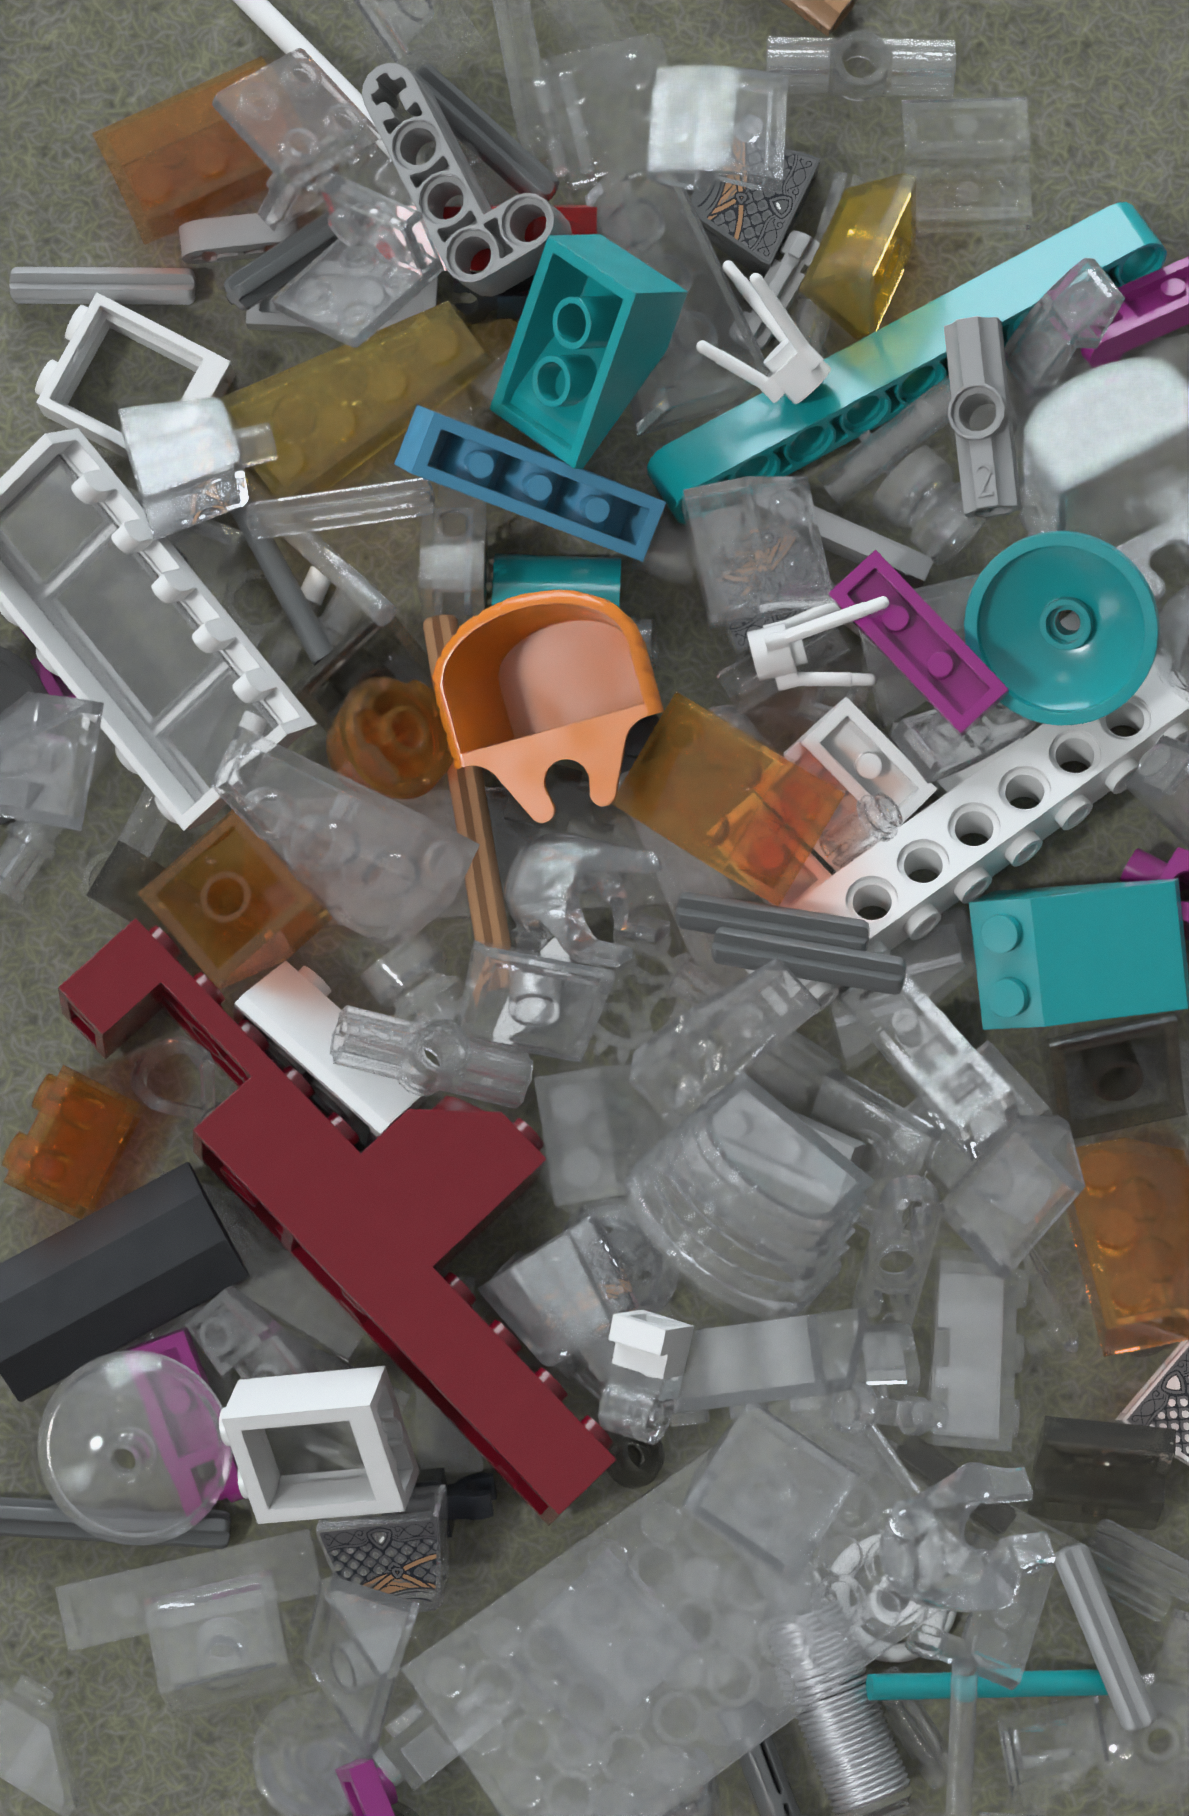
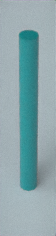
[866,1669,1108,1701]

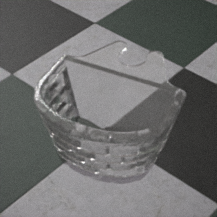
[1018,357,1189,600]
[625,1072,875,1319]

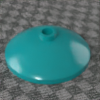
[964,531,1160,726]

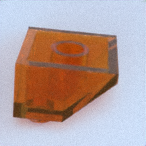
[138,807,335,989]

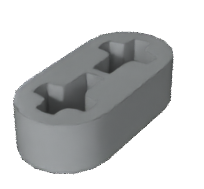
[178,211,298,264]

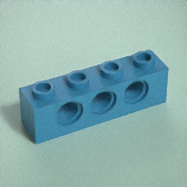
[394,405,666,562]

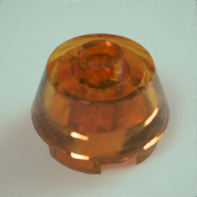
[326,677,454,799]

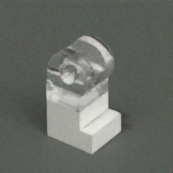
[598,1310,694,1445]

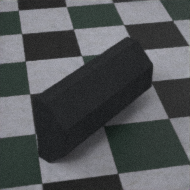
[0,1162,251,1402]

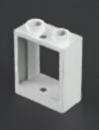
[35,292,236,483]
[219,1366,420,1524]

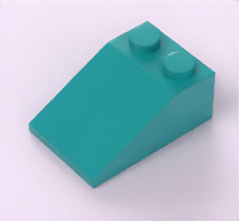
[489,234,688,469]
[969,879,1189,1030]

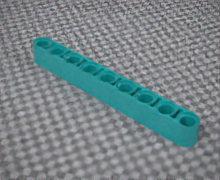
[647,202,1167,525]

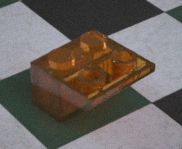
[2,1065,146,1220]

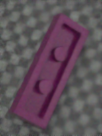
[828,549,1009,737]

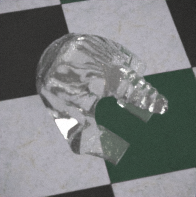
[504,832,670,968]
[879,1462,1055,1612]

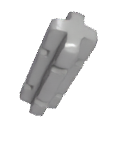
[734,230,823,350]

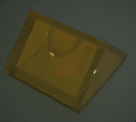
[799,173,916,341]

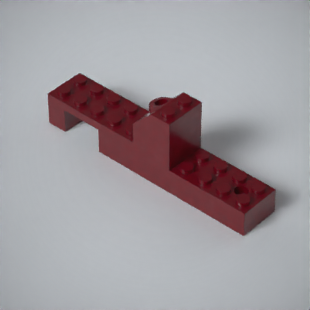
[58,918,616,1526]

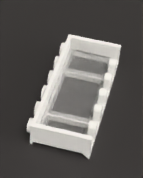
[0,428,317,831]

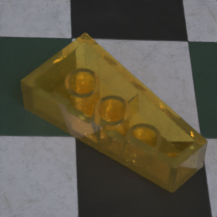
[208,301,498,512]

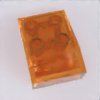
[612,691,845,907]

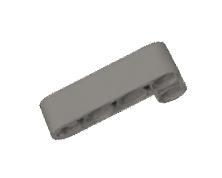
[362,63,572,296]

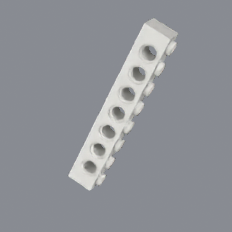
[745,660,1189,1023]

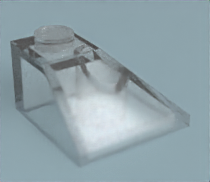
[0,692,104,831]

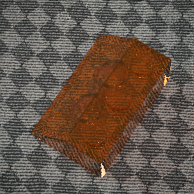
[92,56,314,245]
[1059,1138,1189,1357]

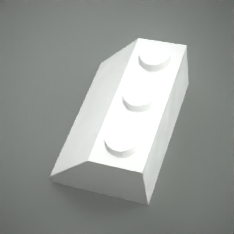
[233,960,429,1148]

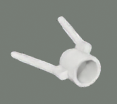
[696,260,831,404]
[747,596,889,691]

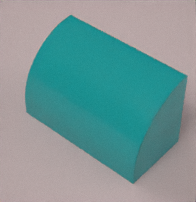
[491,554,621,608]

